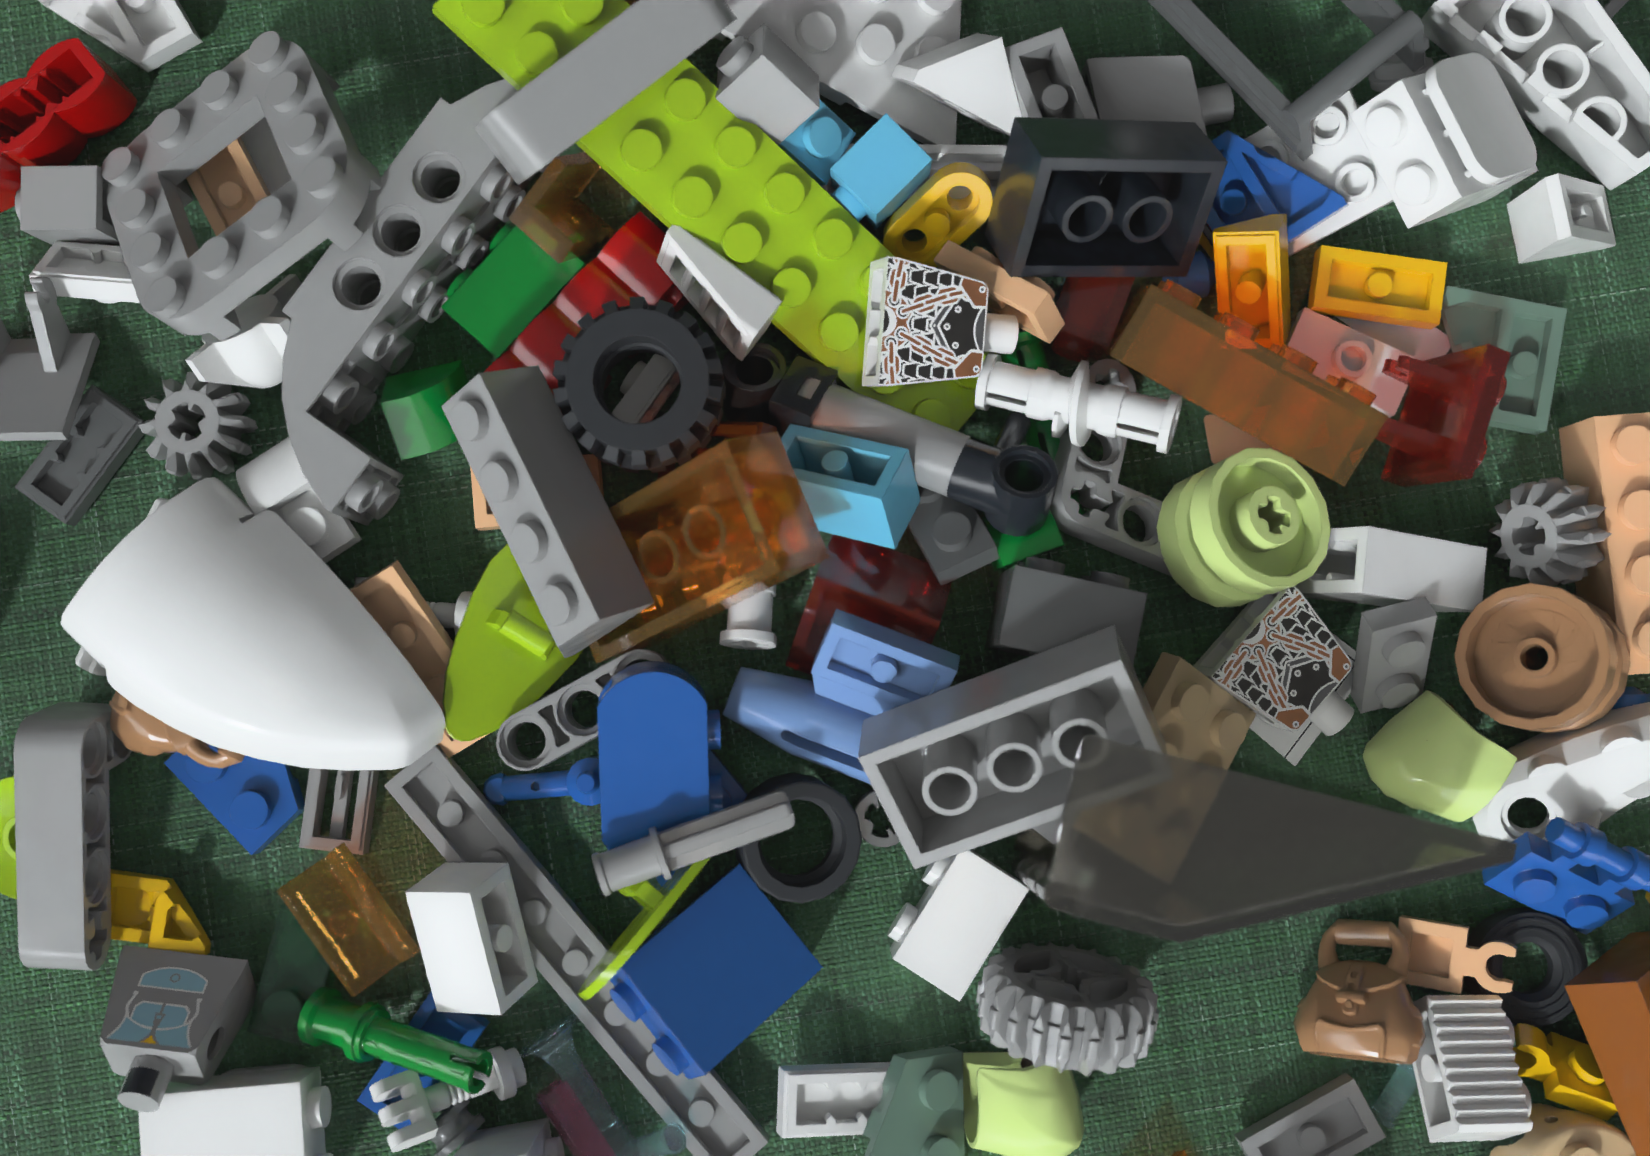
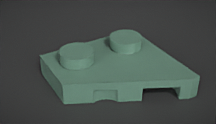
[1441,286,1567,435]
[863,1046,965,1156]

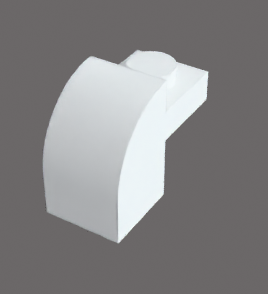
[236,437,362,563]

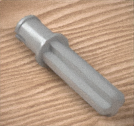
[591,790,795,896]

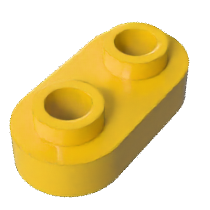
[883,162,993,268]

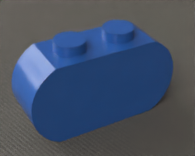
[597,661,723,850]

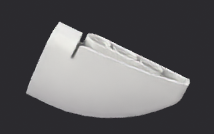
[61,477,445,771]

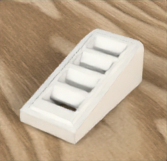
[656,225,782,361]

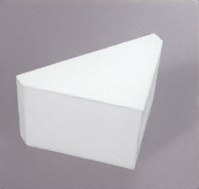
[891,33,1022,135]
[1507,173,1616,264]

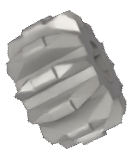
[138,372,258,481]
[1489,477,1612,586]

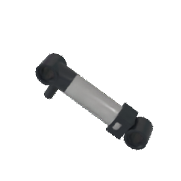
[722,342,1059,537]

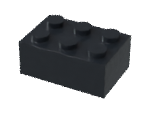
[985,117,1228,277]

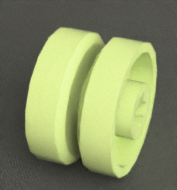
[1156,448,1331,607]

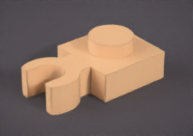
[1398,915,1517,994]

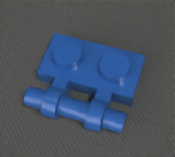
[1481,817,1650,935]

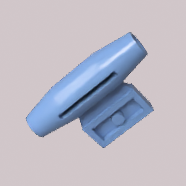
[722,608,960,784]

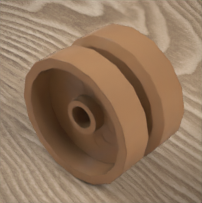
[1454,583,1631,734]

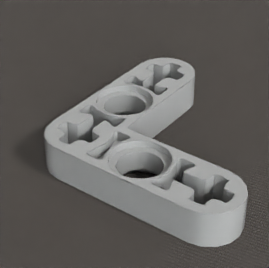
[1050,359,1172,577]

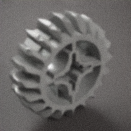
[976,941,1159,1076]

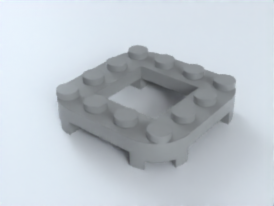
[101,31,381,340]

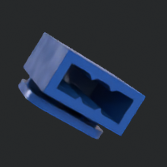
[609,864,823,1080]

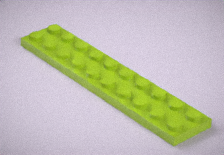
[433,0,1002,431]

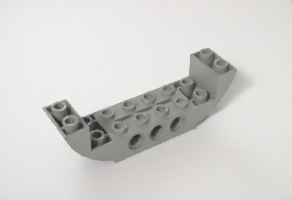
[282,79,559,526]

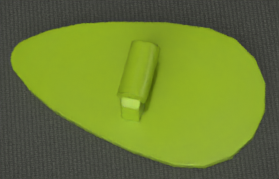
[442,544,584,742]
[578,857,711,1001]

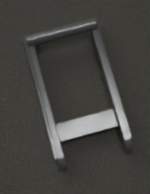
[1147,0,1429,161]

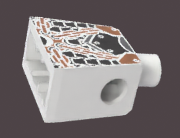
[862,256,1019,387]
[1193,586,1354,736]

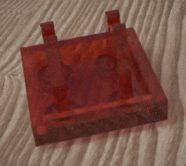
[1363,344,1511,487]

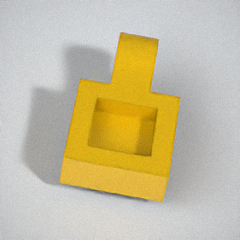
[1512,1023,1617,1121]

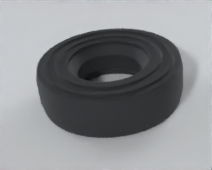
[1464,908,1588,1027]

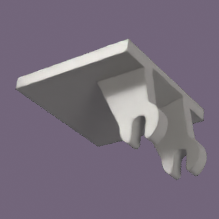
[0,277,100,441]

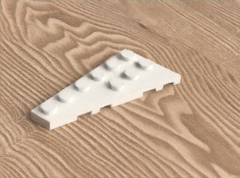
[714,0,961,145]

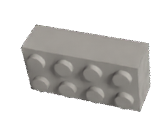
[858,625,1173,869]

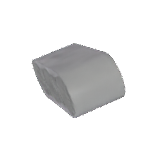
[496,649,671,771]

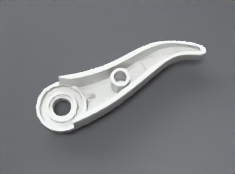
[1472,702,1650,853]

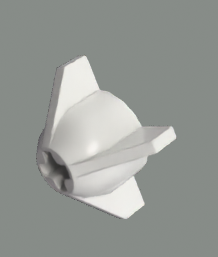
[185,274,302,389]

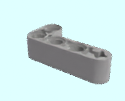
[475,0,737,185]
[13,702,132,971]

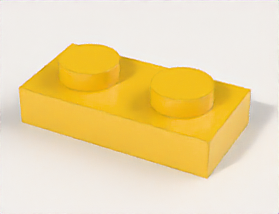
[1307,245,1448,330]

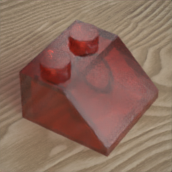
[785,534,952,675]

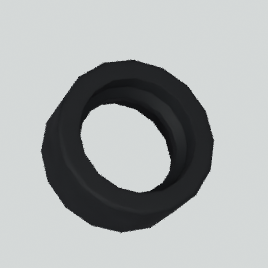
[735,773,862,903]

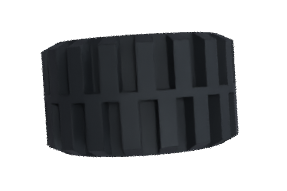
[553,297,726,474]

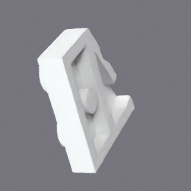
[38,0,202,73]

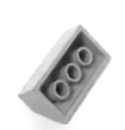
[441,366,655,658]

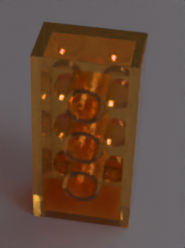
[1103,279,1388,487]
[589,432,830,664]

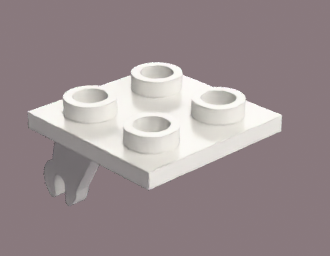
[1245,90,1393,257]

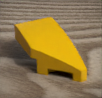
[111,869,211,955]

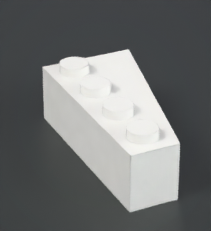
[1421,0,1650,191]

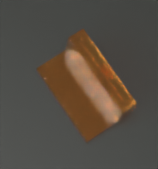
[509,152,615,263]
[277,842,421,997]

